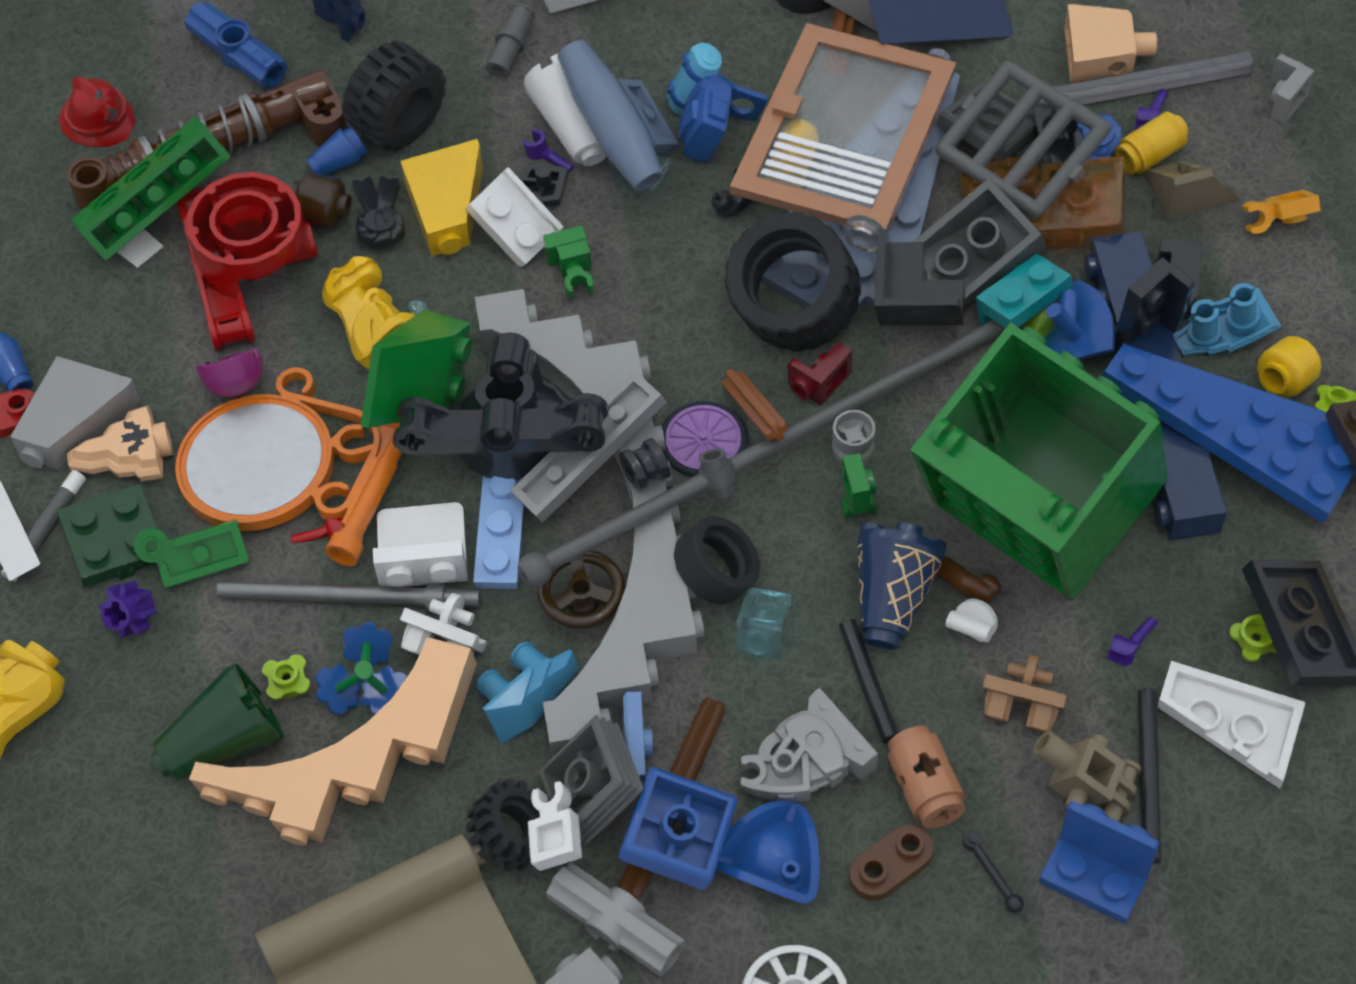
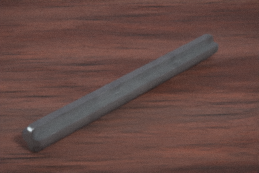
[1035,51,1254,109]

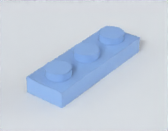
[473,476,525,589]

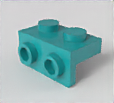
[976,253,1073,328]

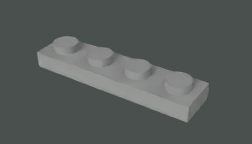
[510,370,667,523]

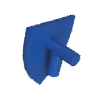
[1041,279,1115,360]

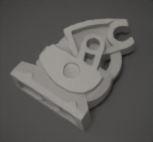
[741,688,878,802]

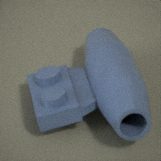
[557,40,679,191]

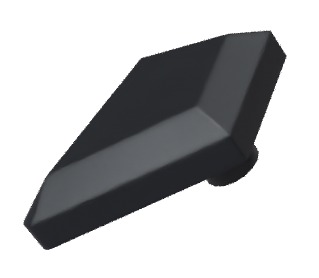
[518,163,568,207]

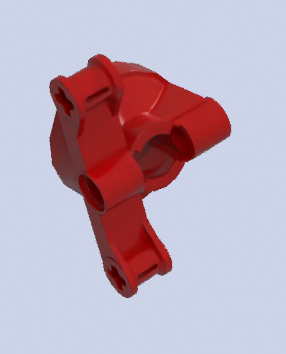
[177,172,318,352]

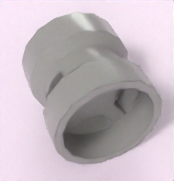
[832,410,876,464]

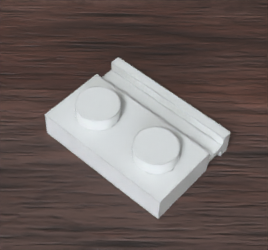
[464,167,564,267]

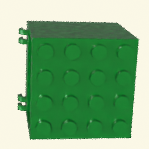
[910,322,1168,601]

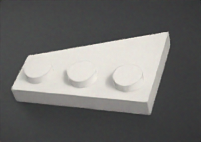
[1157,661,1305,789]

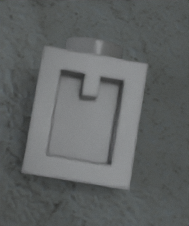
[1270,54,1314,124]

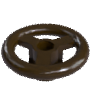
[537,550,626,629]

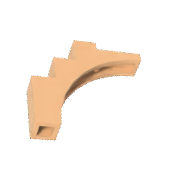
[189,637,477,846]

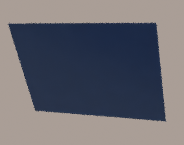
[868,0,1013,44]

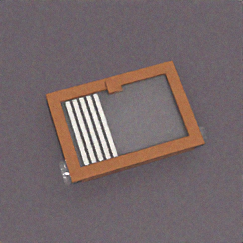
[730,23,956,252]

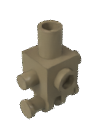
[1033,730,1141,822]

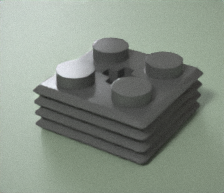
[539,715,643,846]

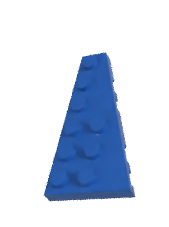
[1102,344,1355,523]

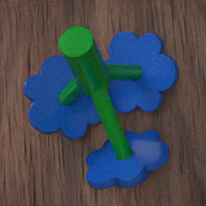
[315,622,407,715]

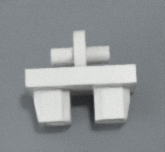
[400,593,488,655]

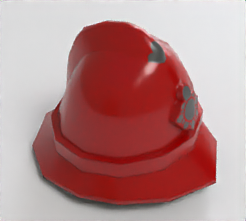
[59,76,135,147]

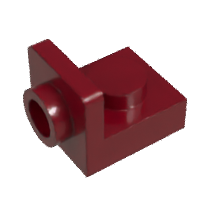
[787,342,852,406]

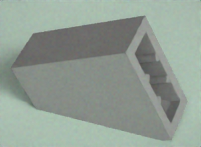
[10,356,140,469]

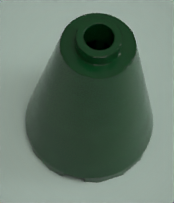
[151,663,284,780]

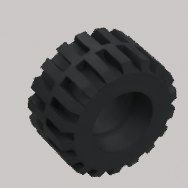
[342,40,446,151]

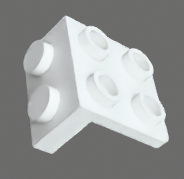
[373,502,468,587]

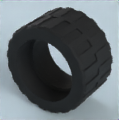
[724,212,861,351]

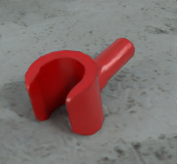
[291,517,344,544]

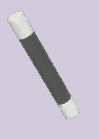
[1,470,86,582]

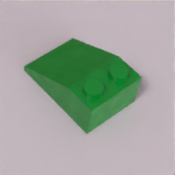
[361,309,473,428]

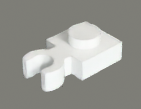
[528,781,582,871]

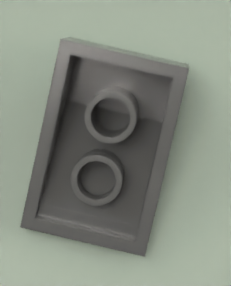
[913,178,1048,308]

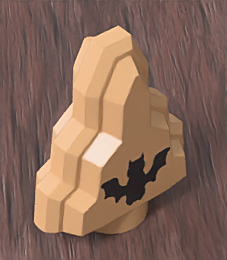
[66,405,174,482]

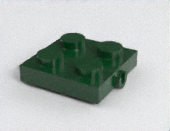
[56,484,158,587]

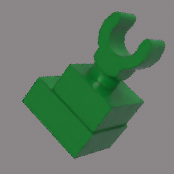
[543,225,594,300]

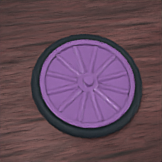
[662,401,748,477]

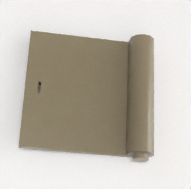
[254,833,537,984]

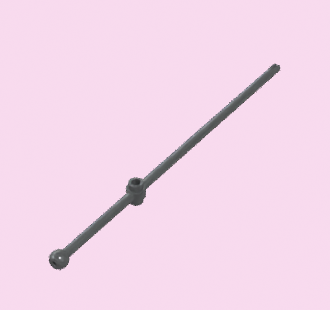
[517,279,1077,588]

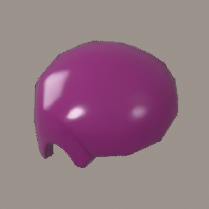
[196,347,264,398]

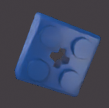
[618,767,738,890]

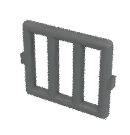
[935,60,1111,219]

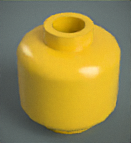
[1257,336,1322,399]

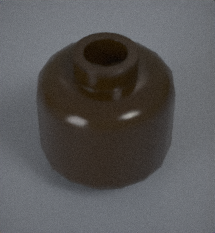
[292,173,352,229]

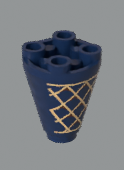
[858,522,947,650]

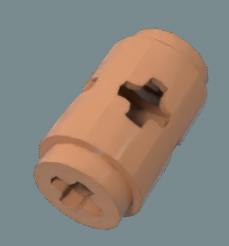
[887,726,965,829]

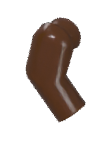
[937,556,1000,603]

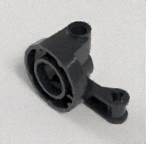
[393,332,609,479]

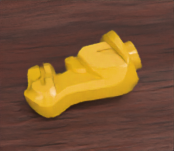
[322,256,416,370]
[0,640,65,759]

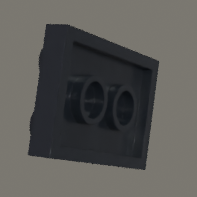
[1242,560,1356,686]

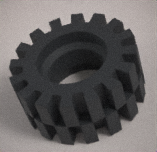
[466,779,549,871]

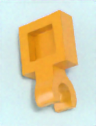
[1242,190,1321,234]

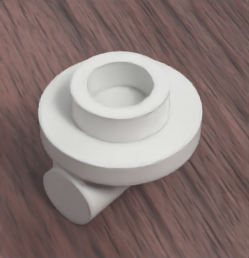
[946,599,998,643]

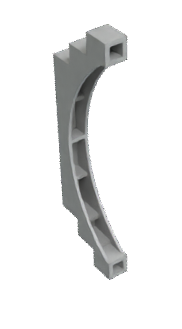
[474,289,704,757]

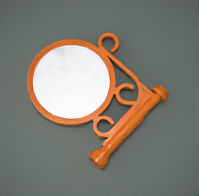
[175,367,403,567]

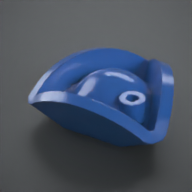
[716,800,820,904]

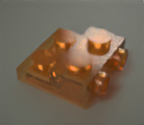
[1033,156,1126,249]

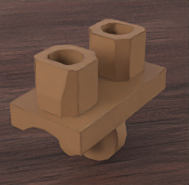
[983,654,1067,733]

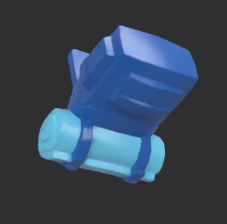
[666,43,768,163]

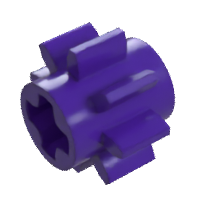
[99,580,157,638]

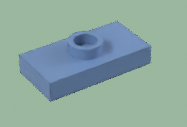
[622,692,653,784]

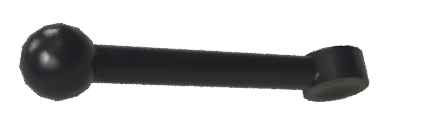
[962,831,1024,913]

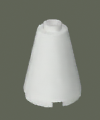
[524,54,606,166]

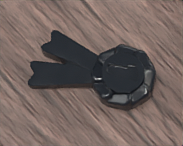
[352,176,405,248]

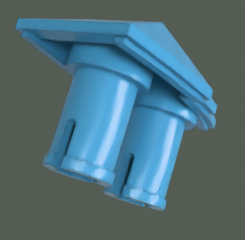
[1173,283,1281,357]
[476,642,580,744]

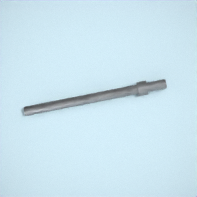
[217,581,481,610]

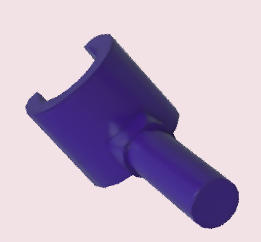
[1135,89,1168,130]
[522,129,574,174]
[1107,616,1157,666]

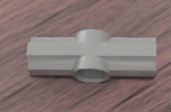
[546,862,685,977]

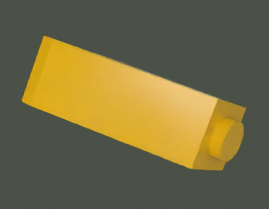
[400,139,483,256]

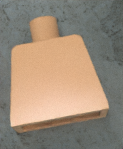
[1064,4,1157,83]

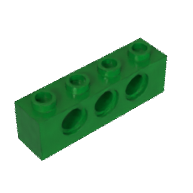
[71,116,231,261]

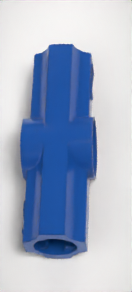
[184,1,288,89]

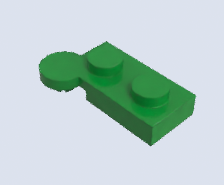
[134,519,250,588]

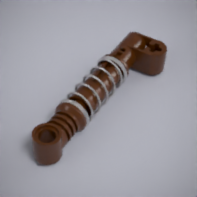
[67,69,348,210]

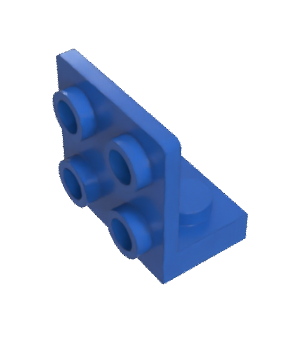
[1039,801,1159,924]

